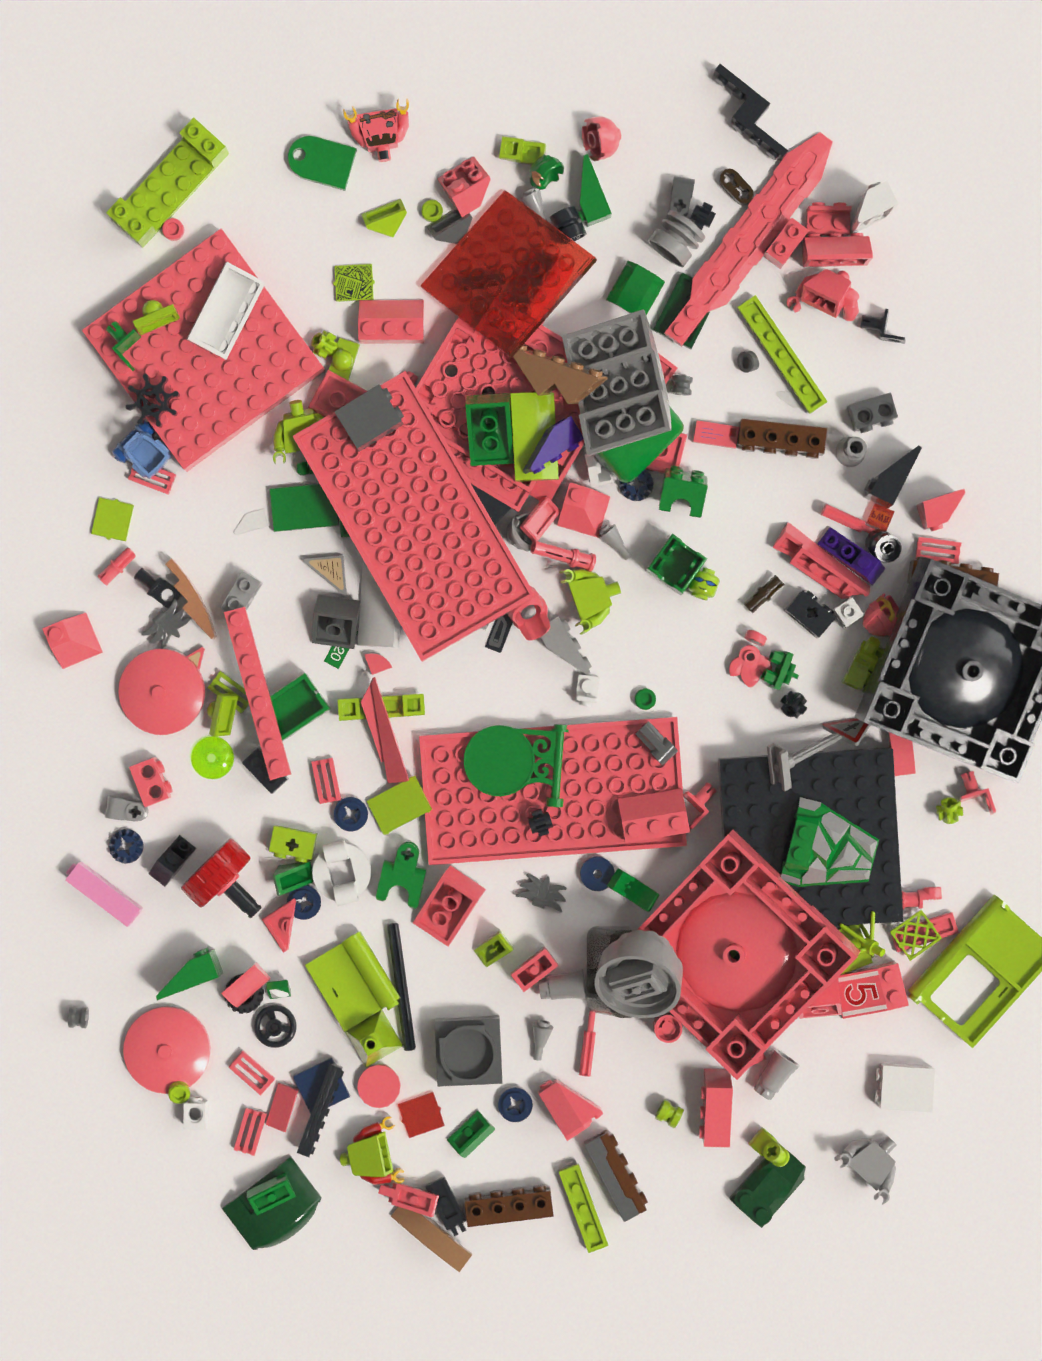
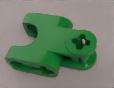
[376,842,427,909]

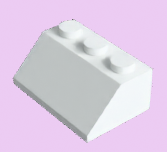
[850,180,899,234]

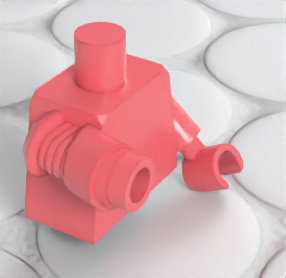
[787,269,859,321]

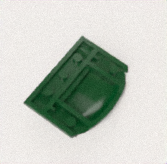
[222,1156,322,1250]

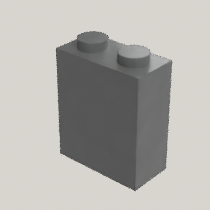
[335,384,404,452]

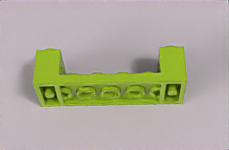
[106,117,229,248]

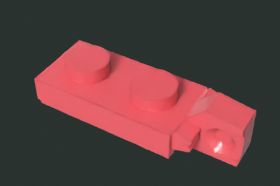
[378,1182,439,1217]

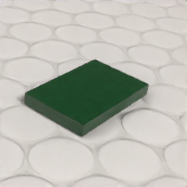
[653,273,710,350]

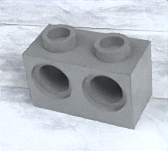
[220,571,263,612]

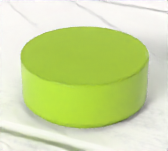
[421,200,443,222]
[168,1081,190,1104]

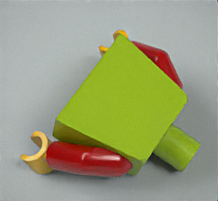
[340,1116,405,1185]

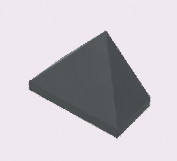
[427,210,473,245]

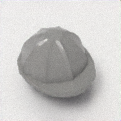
[507,513,533,552]

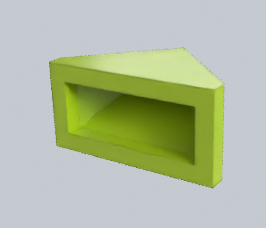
[361,199,407,238]

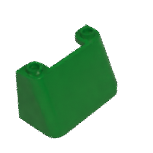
[594,405,684,483]

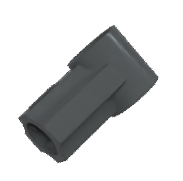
[635,721,678,766]

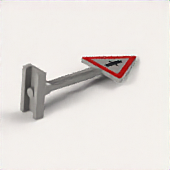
[767,718,870,791]

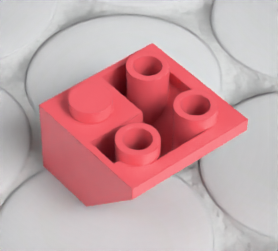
[437,156,491,217]

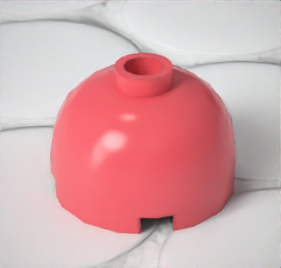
[582,116,621,161]

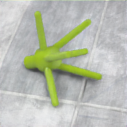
[839,911,885,958]

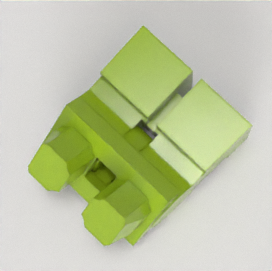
[841,636,885,693]

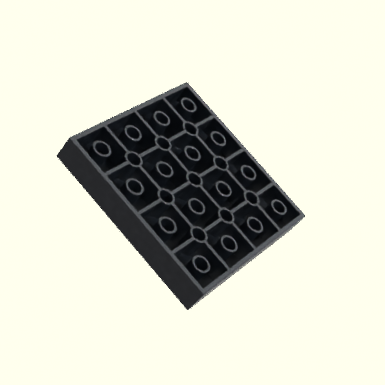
[718,748,903,926]

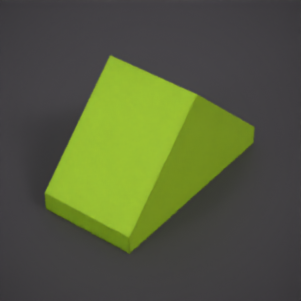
[474,930,513,968]

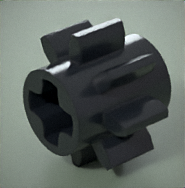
[690,202,716,230]
[780,691,808,719]
[528,809,553,837]

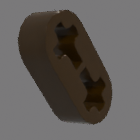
[719,168,754,205]

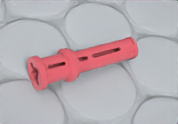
[530,540,596,571]

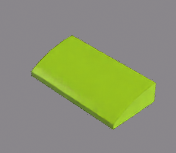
[511,392,559,482]

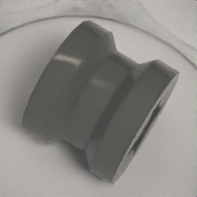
[670,375,693,396]
[68,1006,89,1029]

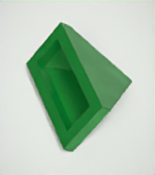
[273,861,314,896]

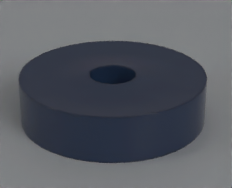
[580,856,615,891]

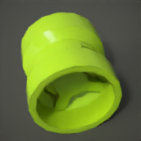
[655,1099,684,1128]

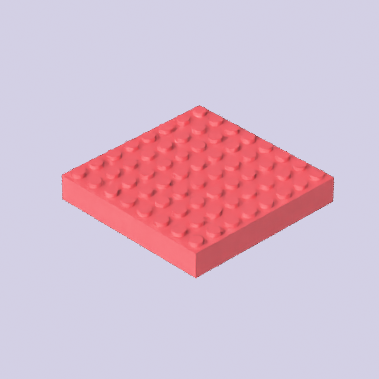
[82,228,325,472]

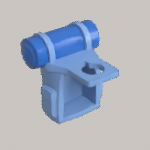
[112,421,171,479]

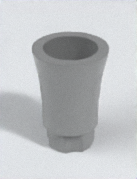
[836,436,867,467]
[539,969,587,1000]
[754,1049,800,1100]

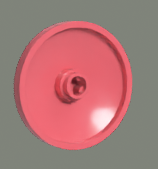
[118,649,205,735]
[123,1006,211,1094]

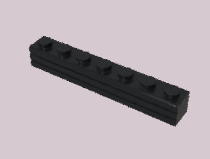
[297,1062,344,1157]

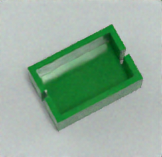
[270,673,331,741]

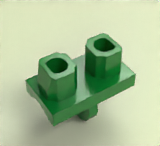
[761,650,799,690]

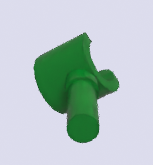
[296,462,314,476]

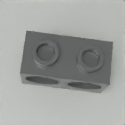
[847,392,898,434]

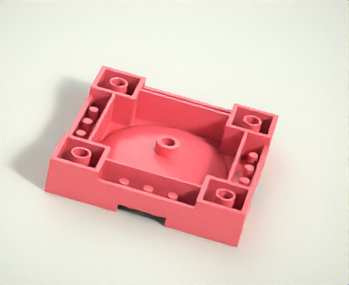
[637,830,860,1080]

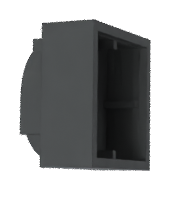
[435,1016,503,1087]

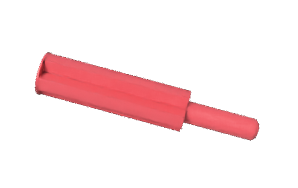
[821,503,876,533]
[578,1010,596,1077]

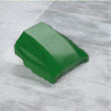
[606,261,665,315]

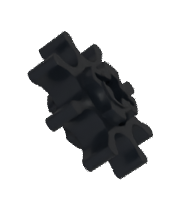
[126,374,180,428]

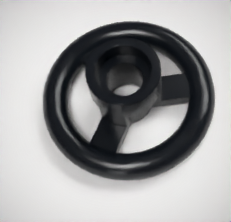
[254,1005,297,1048]

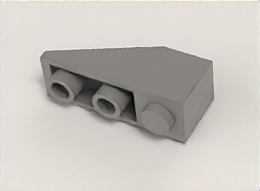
[540,616,592,675]

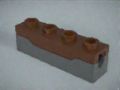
[584,1130,648,1222]

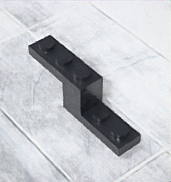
[713,64,788,161]

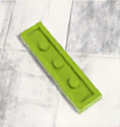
[558,1163,609,1253]

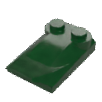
[729,1150,806,1228]

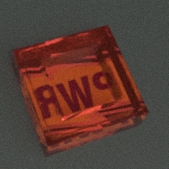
[866,503,895,531]

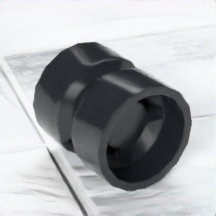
[549,206,587,246]
[865,529,902,563]

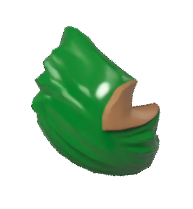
[529,154,564,190]

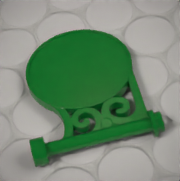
[464,724,569,807]

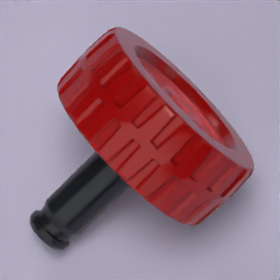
[181,838,262,918]

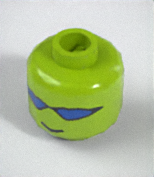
[688,567,720,601]

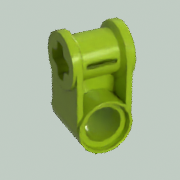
[748,1127,790,1167]

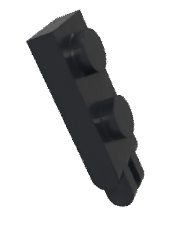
[425,1176,467,1236]

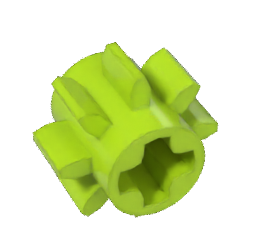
[311,330,338,359]
[936,797,964,824]

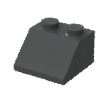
[312,594,361,649]

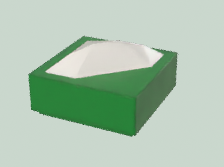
[266,980,291,999]

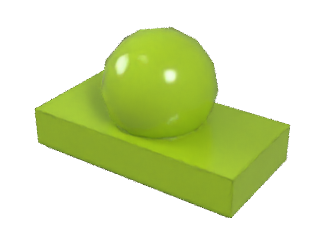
[133,300,180,335]
[329,338,360,380]
[207,693,239,737]

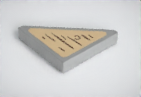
[303,555,347,595]

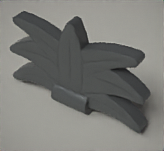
[141,599,191,649]
[516,874,567,913]

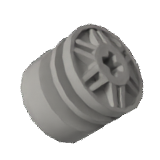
[648,210,705,268]

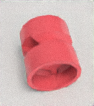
[653,1012,682,1043]

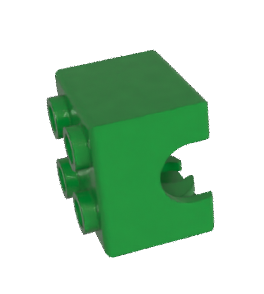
[659,466,708,518]
[646,533,708,595]

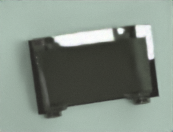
[586,926,632,1018]

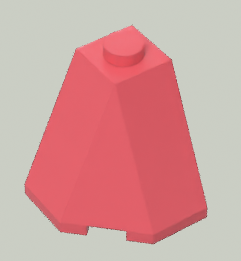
[538,1079,603,1141]

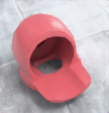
[507,586,551,641]

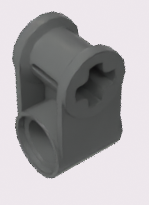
[669,176,695,217]

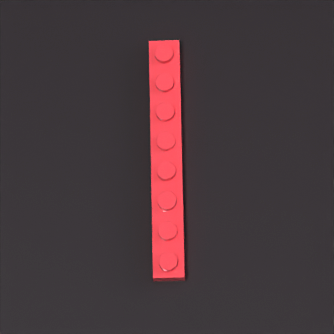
[224,607,292,780]

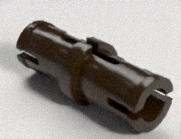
[744,575,785,614]

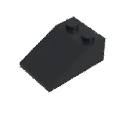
[864,445,922,509]

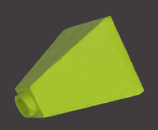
[345,1010,403,1067]

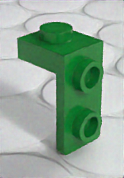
[607,868,660,912]

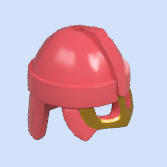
[862,593,899,637]

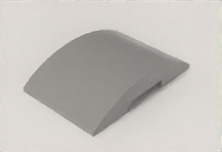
[562,309,671,456]

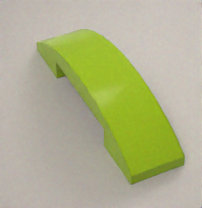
[337,694,425,721]

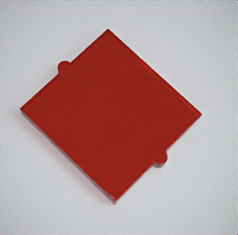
[398,1092,445,1138]

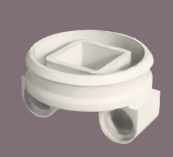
[312,840,371,906]

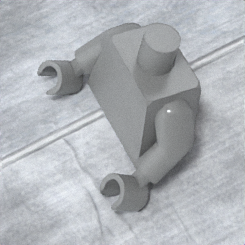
[834,1136,897,1205]

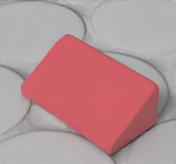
[266,1083,299,1132]

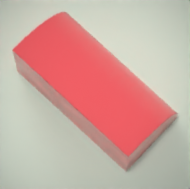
[221,962,271,1008]

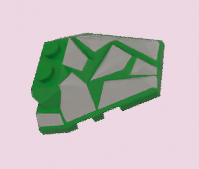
[780,797,879,887]

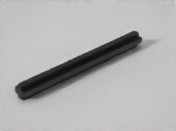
[387,923,416,1051]

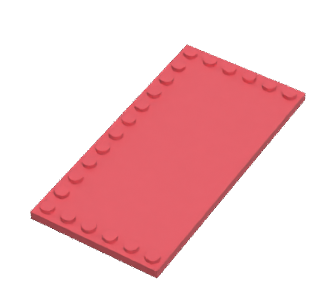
[293,371,536,662]
[419,717,687,865]

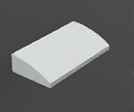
[186,262,266,360]
[357,560,401,648]

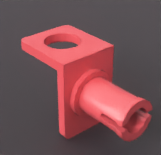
[959,771,996,815]
[683,782,717,830]

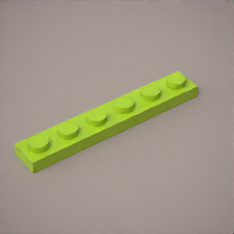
[737,295,828,414]

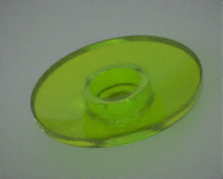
[191,736,234,779]

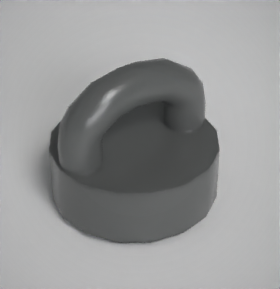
[737,350,759,373]

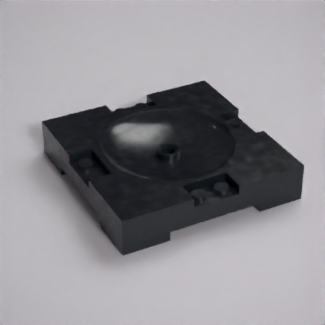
[854,556,1042,784]

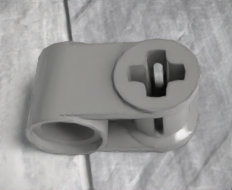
[105,796,149,822]

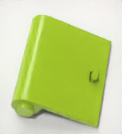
[305,931,400,1032]

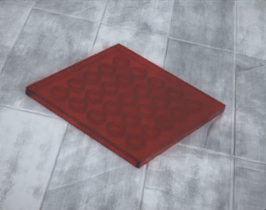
[420,190,597,358]

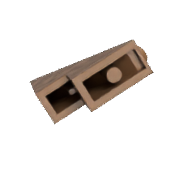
[508,343,608,404]

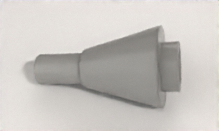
[521,188,549,228]
[598,523,632,560]
[532,1020,554,1061]

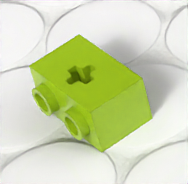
[269,825,318,863]

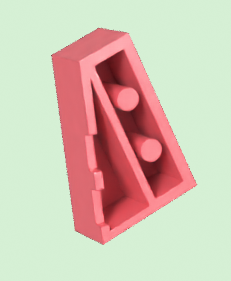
[699,1069,733,1147]

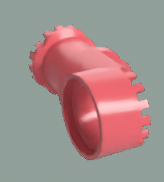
[902,887,942,910]

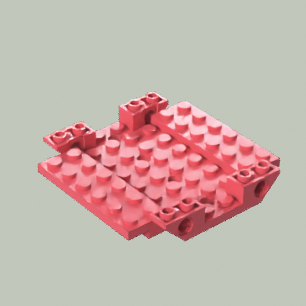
[416,298,585,513]

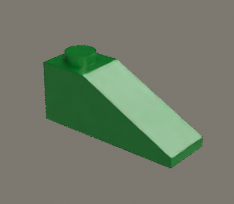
[577,154,612,227]

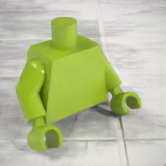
[273,400,324,464]
[559,569,621,635]

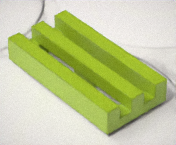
[207,671,249,714]

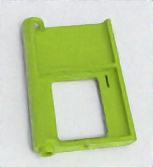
[908,894,1042,1049]

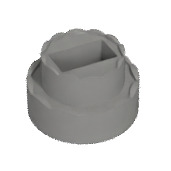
[595,930,683,1018]

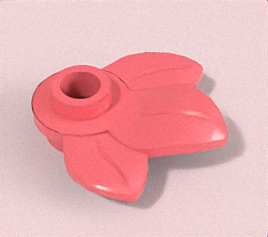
[729,645,772,688]

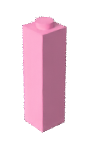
[65,862,143,927]

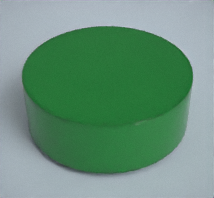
[634,688,656,710]

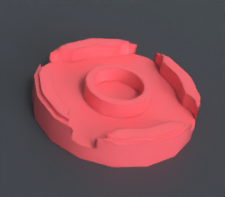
[357,1064,401,1108]

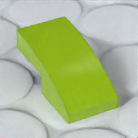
[499,136,547,165]

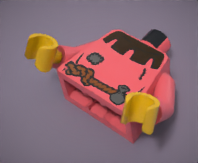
[343,99,409,162]

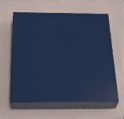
[293,1057,351,1114]

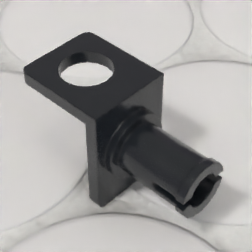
[860,308,906,344]
[134,568,182,609]

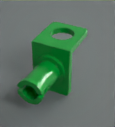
[106,322,141,371]

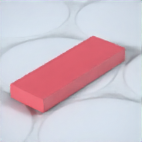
[891,912,959,952]

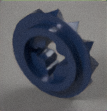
[619,469,654,501]
[334,797,368,832]
[109,829,144,864]
[287,885,321,920]
[498,1087,533,1122]

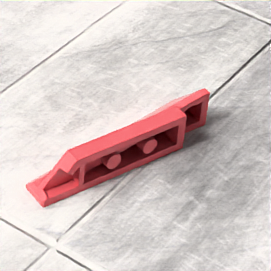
[773,522,870,599]
[361,677,409,783]

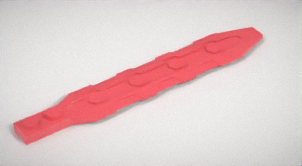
[664,132,833,347]

